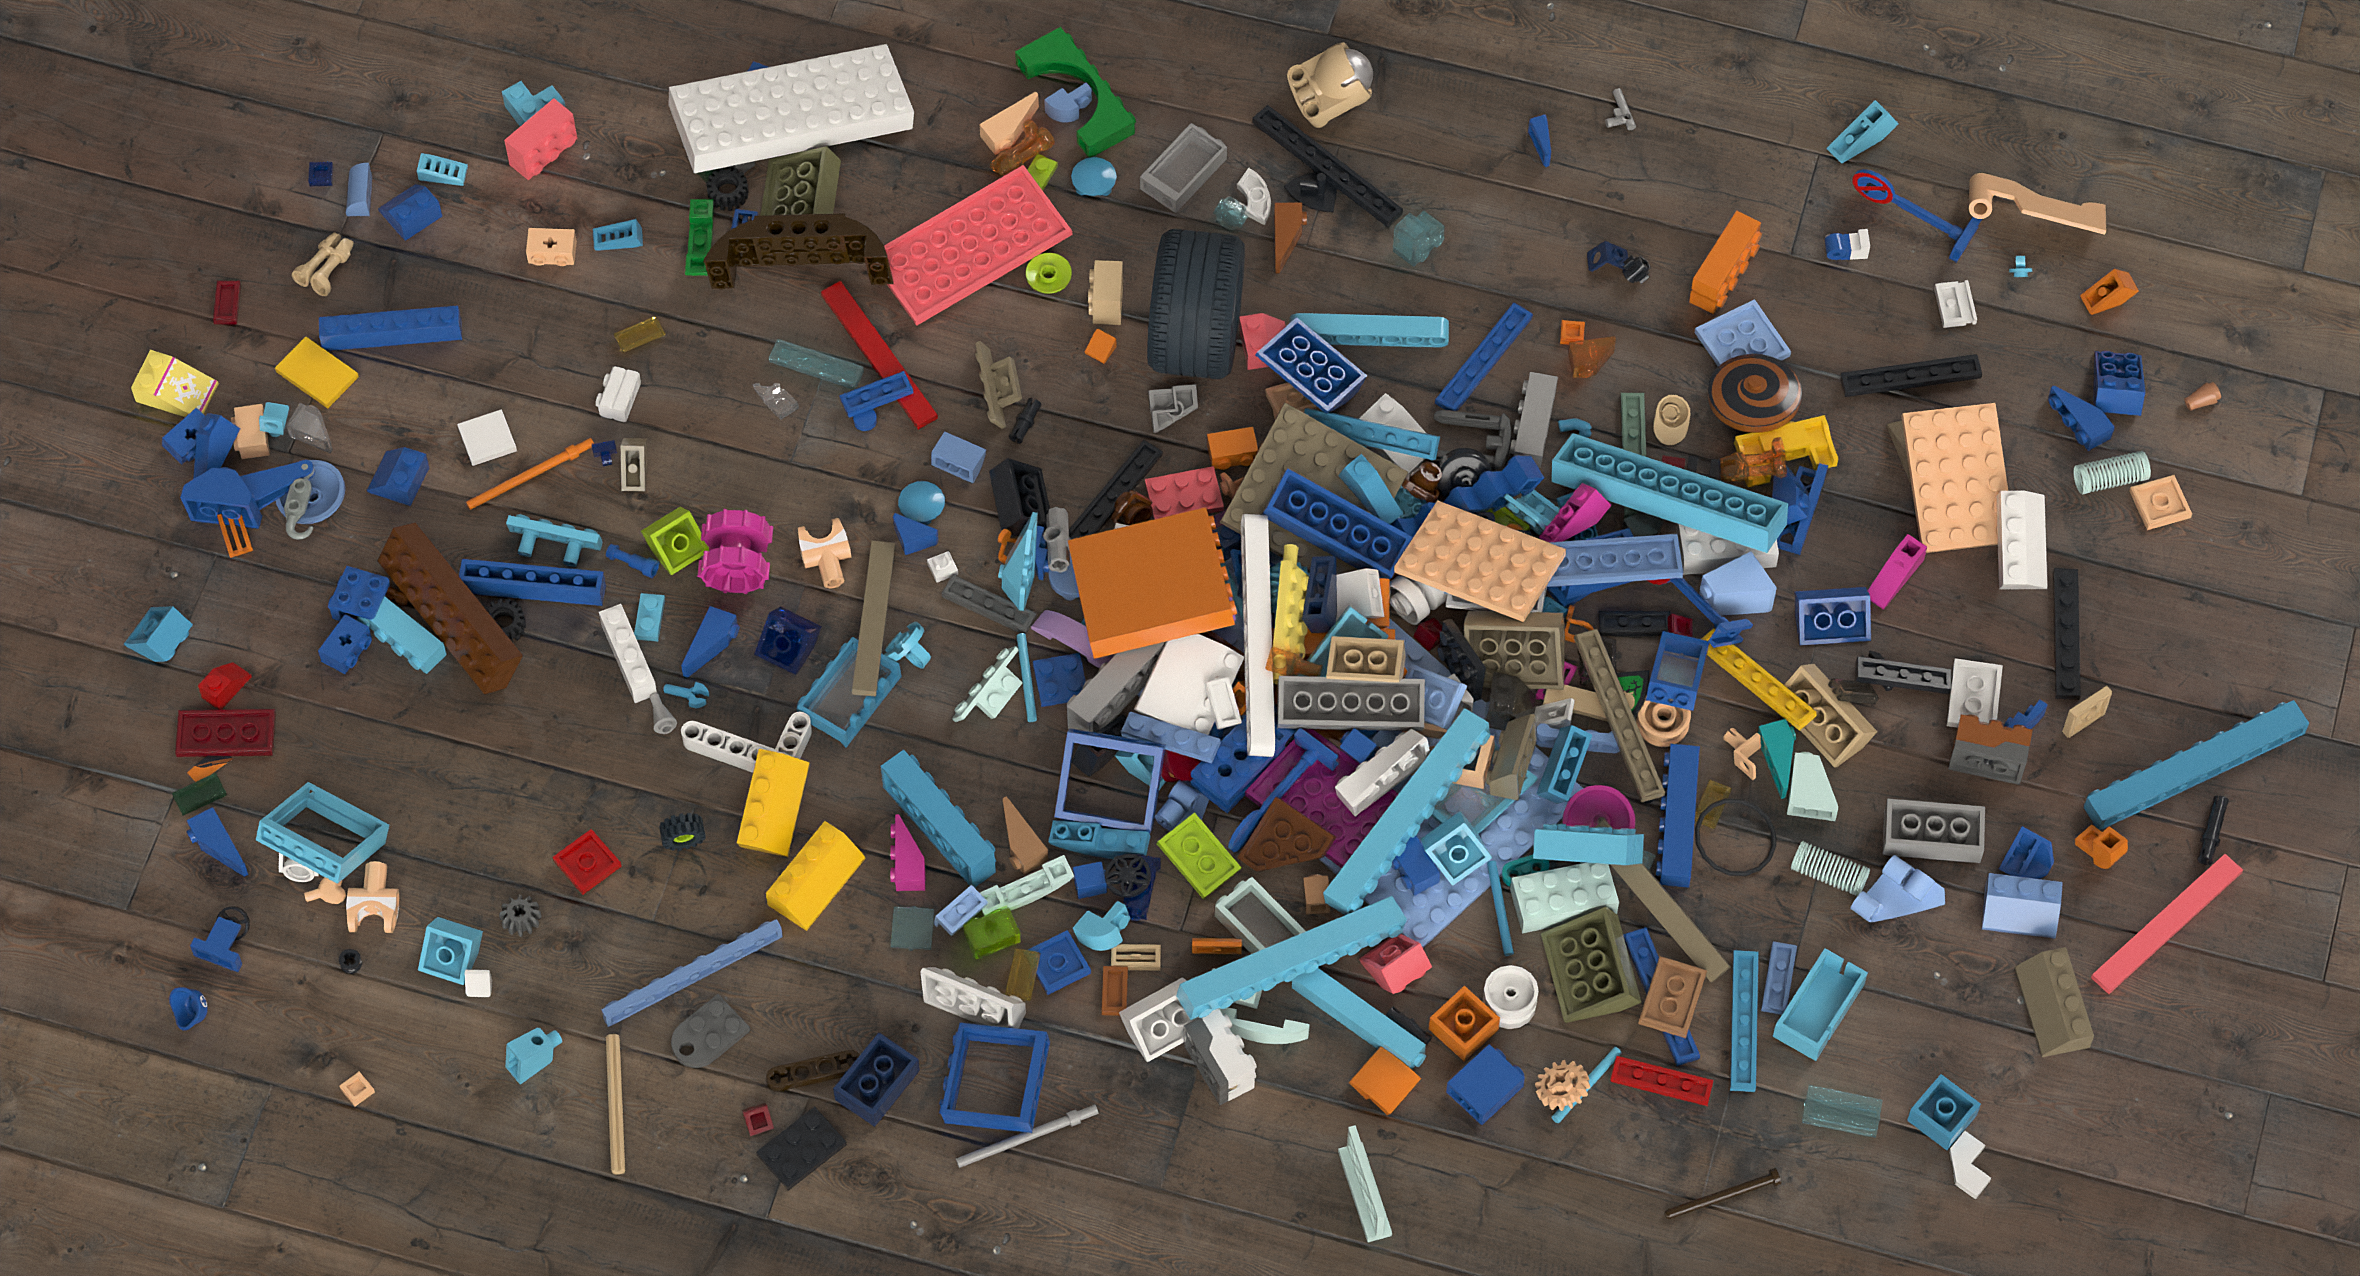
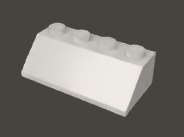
[1996,491,2047,589]

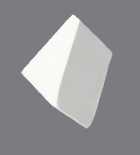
[465,969,492,997]

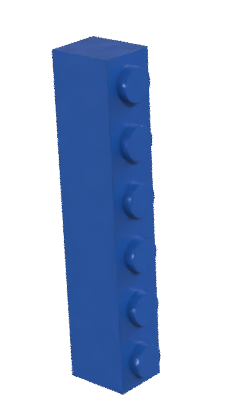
[319,306,462,351]
[459,559,606,606]
[1656,744,1700,888]

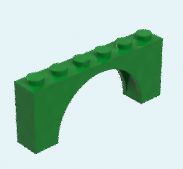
[1015,27,1136,158]

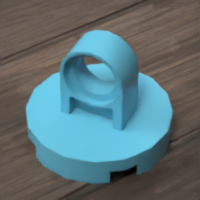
[884,622,931,668]

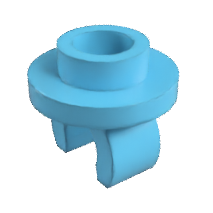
[2009,256,2032,277]

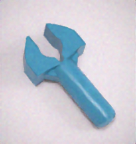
[663,682,709,709]

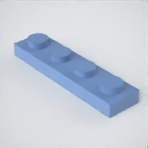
[1121,712,1221,763]

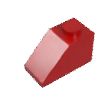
[198,662,252,710]

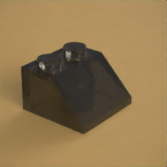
[1484,672,1536,731]

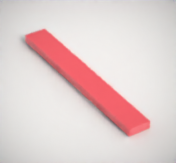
[2091,854,2243,994]

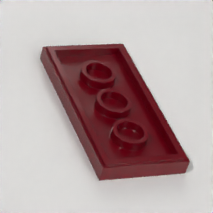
[175,709,276,757]

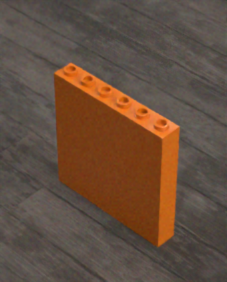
[1067,507,1237,659]

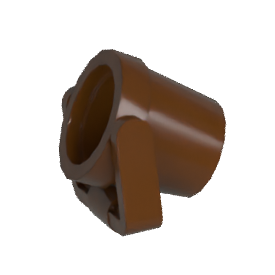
[1402,462,1442,503]
[1111,490,1153,526]

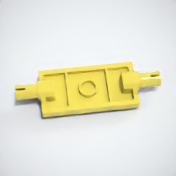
[1272,544,1309,684]

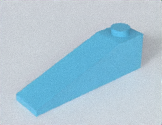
[998,512,1038,611]

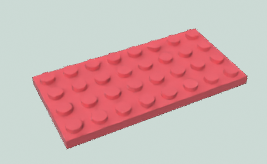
[884,165,1073,326]

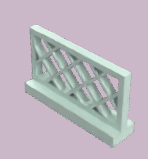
[1338,1125,1392,1242]

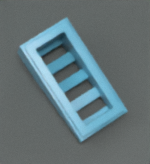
[417,153,468,186]

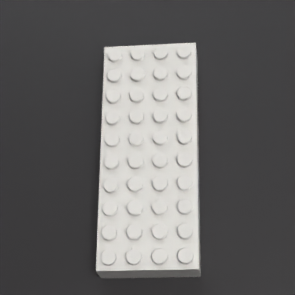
[668,44,914,173]

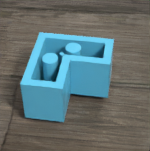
[502,81,566,126]

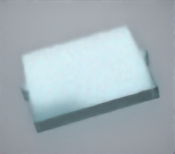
[891,906,934,951]

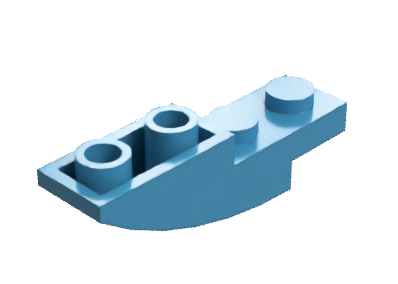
[1048,820,1150,859]

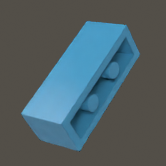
[1536,725,1592,804]

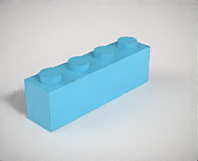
[357,596,447,674]

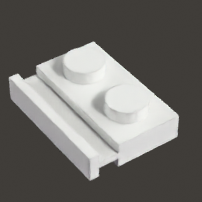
[1934,280,1977,328]

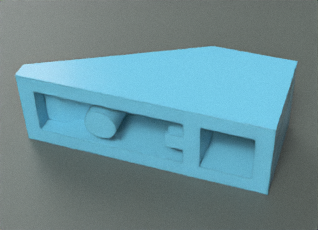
[1826,100,1898,163]

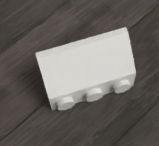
[1119,977,1199,1062]

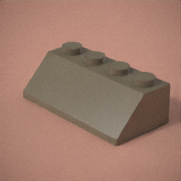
[2014,947,2094,1057]

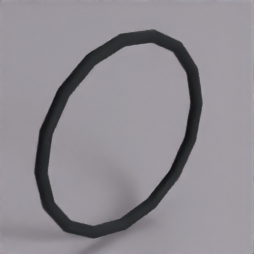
[1695,798,1776,876]

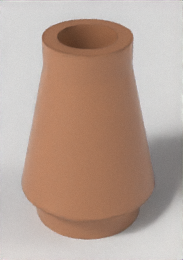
[2184,382,2221,411]

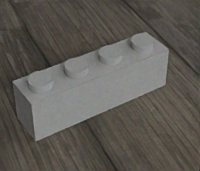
[1510,372,1558,468]

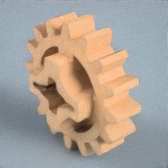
[1535,1060,1590,1111]

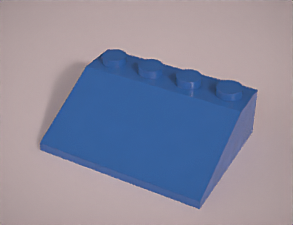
[1255,317,1367,414]

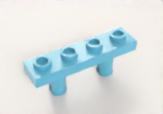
[506,514,603,567]

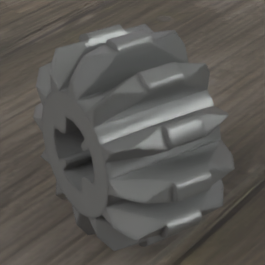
[499,894,542,937]

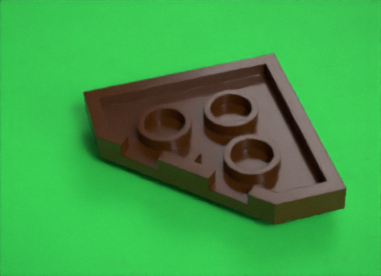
[1237,797,1337,872]

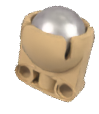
[1287,42,1373,128]

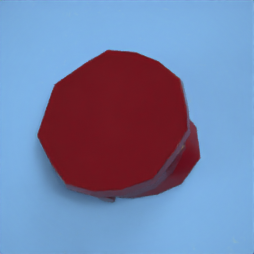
[1161,749,1202,783]

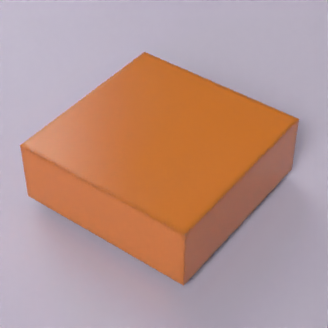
[1560,320,1585,346]

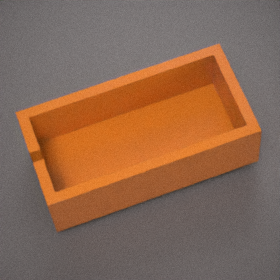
[1689,211,1762,314]

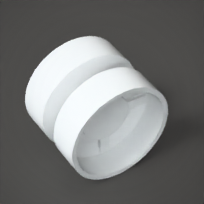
[1389,575,1447,625]

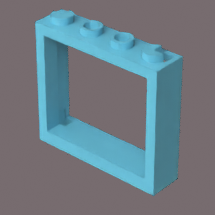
[256,782,389,884]

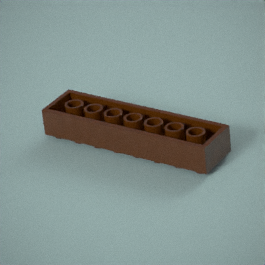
[377,523,523,694]

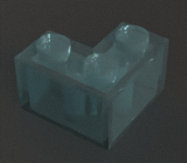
[1393,211,1445,267]

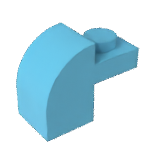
[1073,901,1131,951]

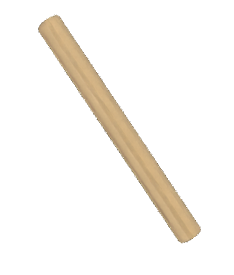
[606,1034,625,1174]

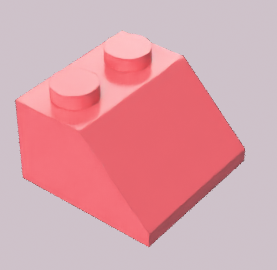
[1239,313,1286,370]
[1359,934,1432,994]

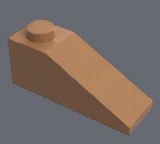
[1002,796,1049,876]

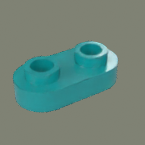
[1502,855,1549,887]

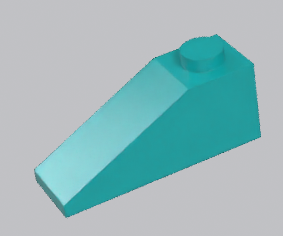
[1757,719,1796,799]

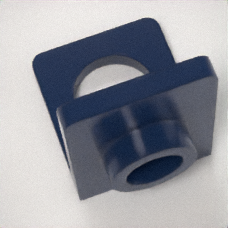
[1587,241,1628,272]

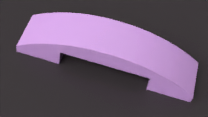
[1031,610,1114,668]

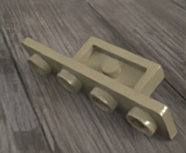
[975,341,1022,429]

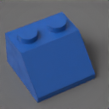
[378,184,442,241]
[367,447,429,506]

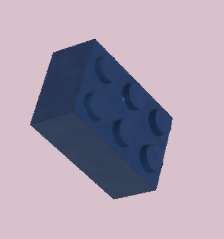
[833,1033,920,1127]

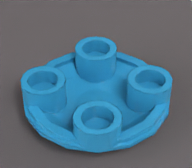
[1071,157,1117,196]
[898,481,945,525]

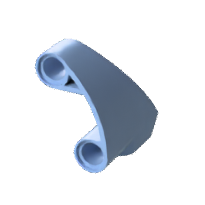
[1851,855,1945,922]

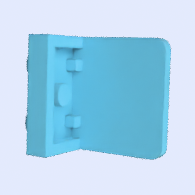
[1504,490,1560,535]

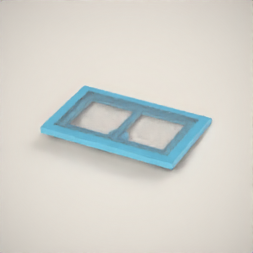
[1431,745,1538,834]

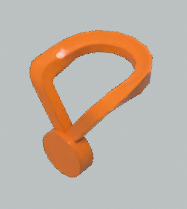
[998,529,1017,564]
[1565,605,1594,643]

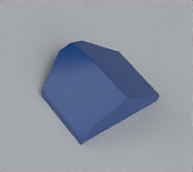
[1999,826,2054,879]

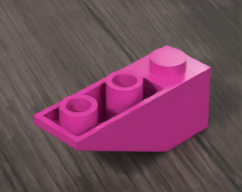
[1539,483,1611,542]
[1868,534,1927,610]
[890,814,926,891]

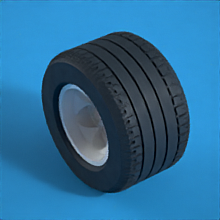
[1147,229,1245,379]

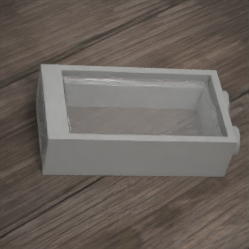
[1140,123,1227,213]

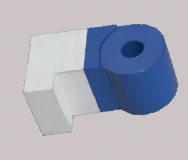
[1824,229,1870,260]

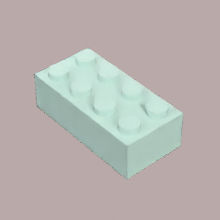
[1510,862,1619,933]

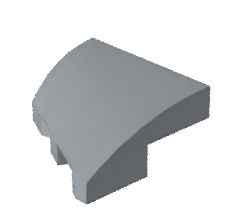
[1148,385,1198,433]

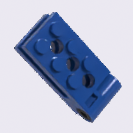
[1191,713,1297,814]

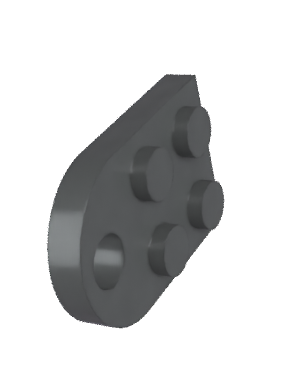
[671,994,751,1068]

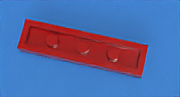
[1610,1056,1714,1106]

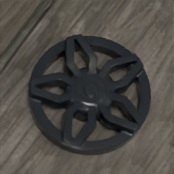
[1105,854,1151,898]

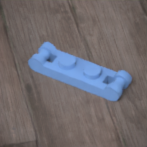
[1536,723,1620,753]

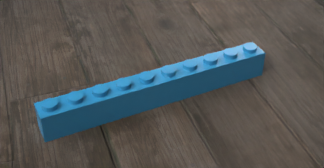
[2084,700,2309,830]

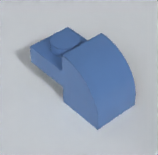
[1044,83,1092,122]

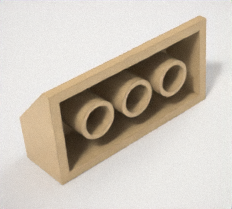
[1784,664,1877,767]

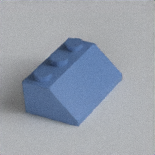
[1982,873,2062,938]

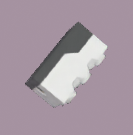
[1184,1008,1257,1106]

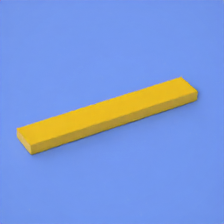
[1701,629,1817,731]

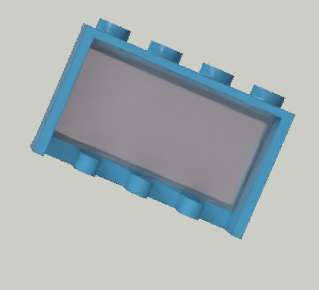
[797,637,902,747]

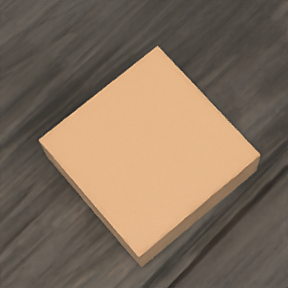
[339,1071,375,1107]

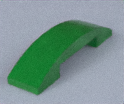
[685,199,714,276]

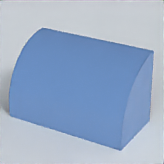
[346,163,372,216]
[931,431,986,483]

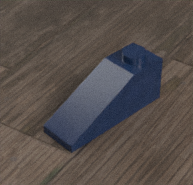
[1302,556,1337,633]

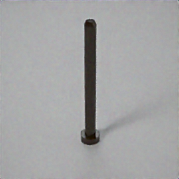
[1664,1168,1781,1219]

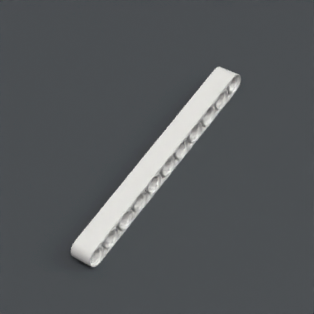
[1241,514,1275,757]

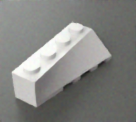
[1335,729,1430,816]

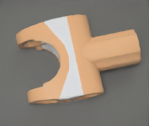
[798,518,851,589]
[346,861,399,933]

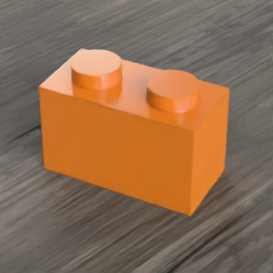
[1207,427,1258,470]

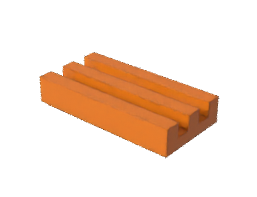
[217,514,253,558]

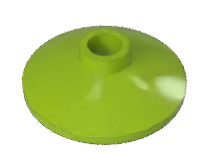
[1026,253,1072,294]

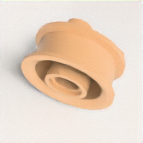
[1636,696,1691,747]

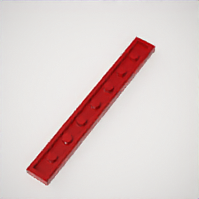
[821,281,938,430]

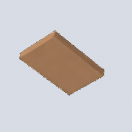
[1638,956,1707,1038]

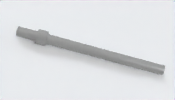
[956,1105,1099,1168]

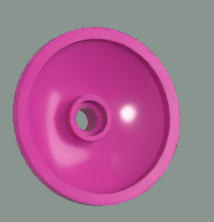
[1563,785,1635,829]

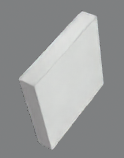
[457,409,517,466]

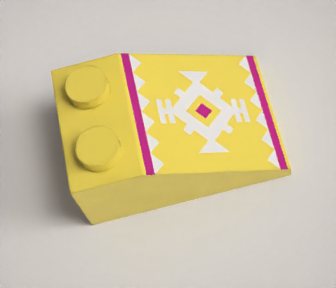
[131,350,219,417]

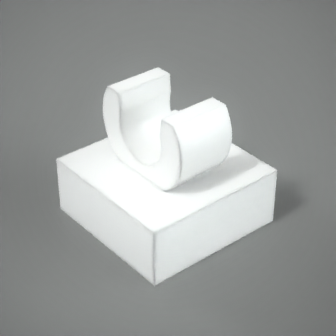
[927,551,958,583]

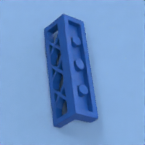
[1777,463,1828,555]

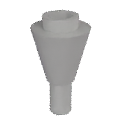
[650,693,677,734]

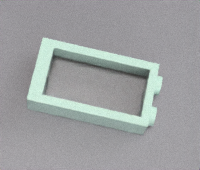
[1215,877,1306,954]

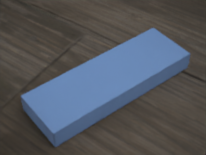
[1761,941,1797,1015]

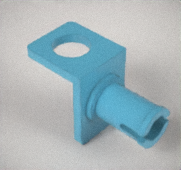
[259,402,289,437]

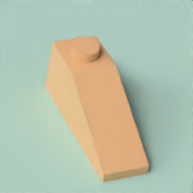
[979,92,1039,155]

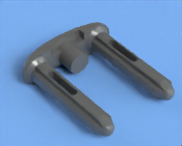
[1428,410,1511,472]

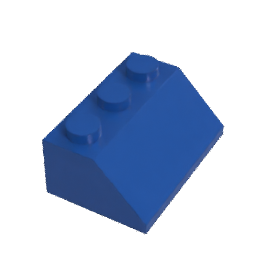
[1794,587,1871,645]

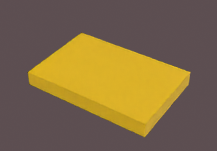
[275,337,359,409]

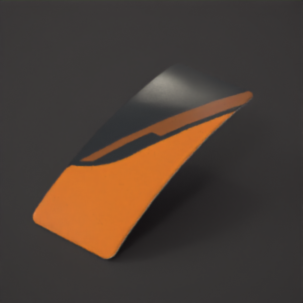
[187,755,233,786]

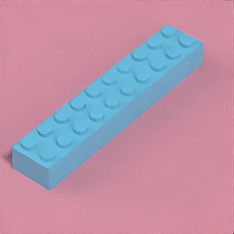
[1552,433,1788,553]

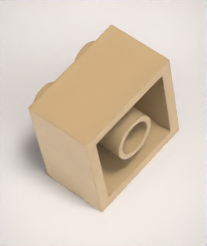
[1088,260,1123,325]

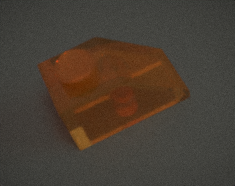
[1568,336,1616,378]

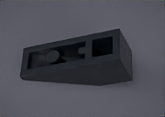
[1071,714,1127,777]

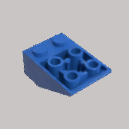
[2093,351,2145,416]

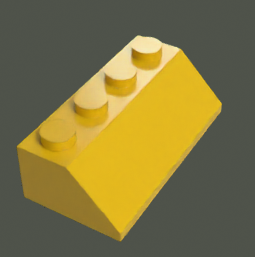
[737,749,810,857]
[766,821,865,931]

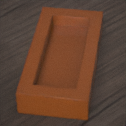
[1102,966,1128,1016]

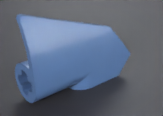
[1155,780,1209,831]

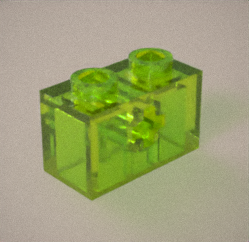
[963,907,1021,960]

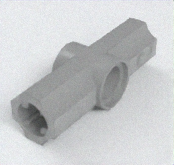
[1043,507,1071,573]

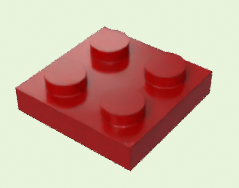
[552,829,622,895]

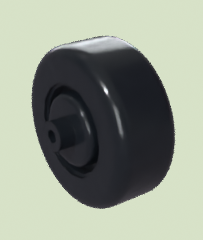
[1438,448,1492,499]

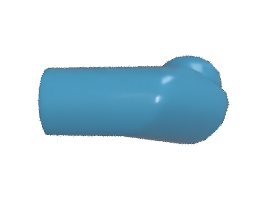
[1558,418,1592,437]

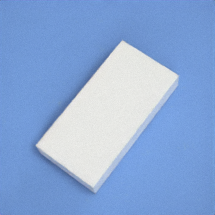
[1204,676,1242,730]

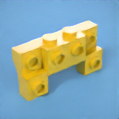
[1734,415,1838,487]

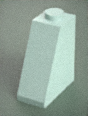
[1787,752,1838,821]

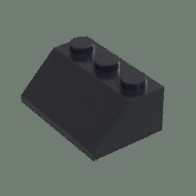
[989,458,1050,537]

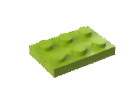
[1157,812,1241,900]

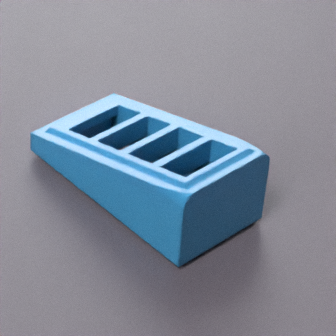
[593,219,643,251]

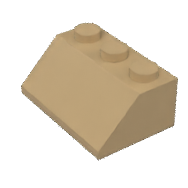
[1326,636,1406,683]

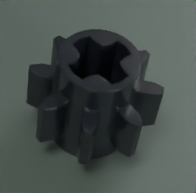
[1622,255,1651,284]

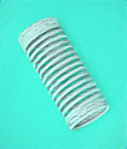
[2074,450,2151,495]
[1791,841,1870,896]

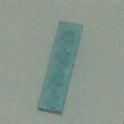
[769,339,864,390]

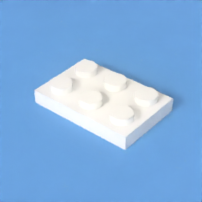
[1947,659,2003,727]

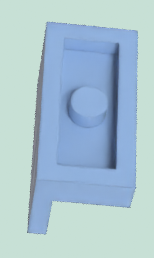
[933,885,988,936]

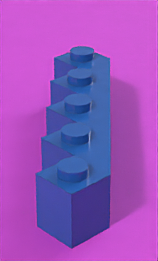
[1391,455,1544,542]

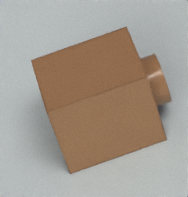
[1303,874,1331,915]

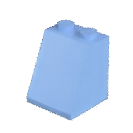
[1699,551,1776,616]

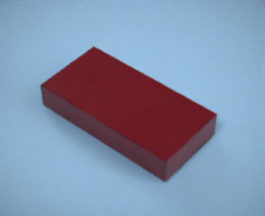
[213,281,241,324]

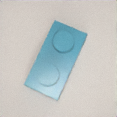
[634,593,665,642]

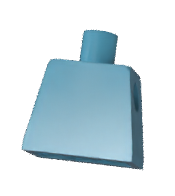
[505,1028,562,1084]

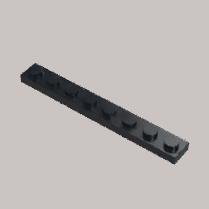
[1252,105,1403,227]

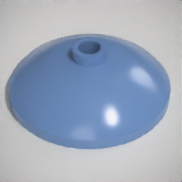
[275,460,345,524]

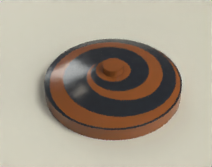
[1708,354,1802,433]

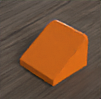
[1085,329,1117,364]

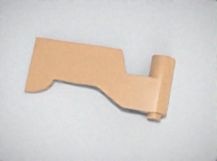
[1969,173,2106,235]

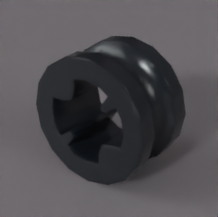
[339,949,362,974]

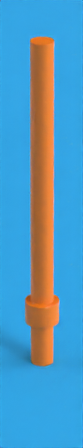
[466,438,595,510]

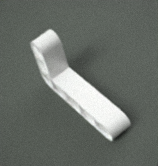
[681,712,812,772]

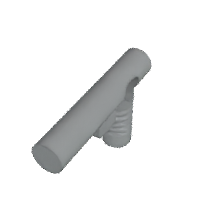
[1605,88,1636,130]

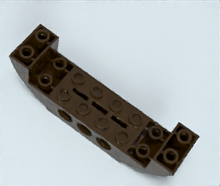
[704,213,894,290]

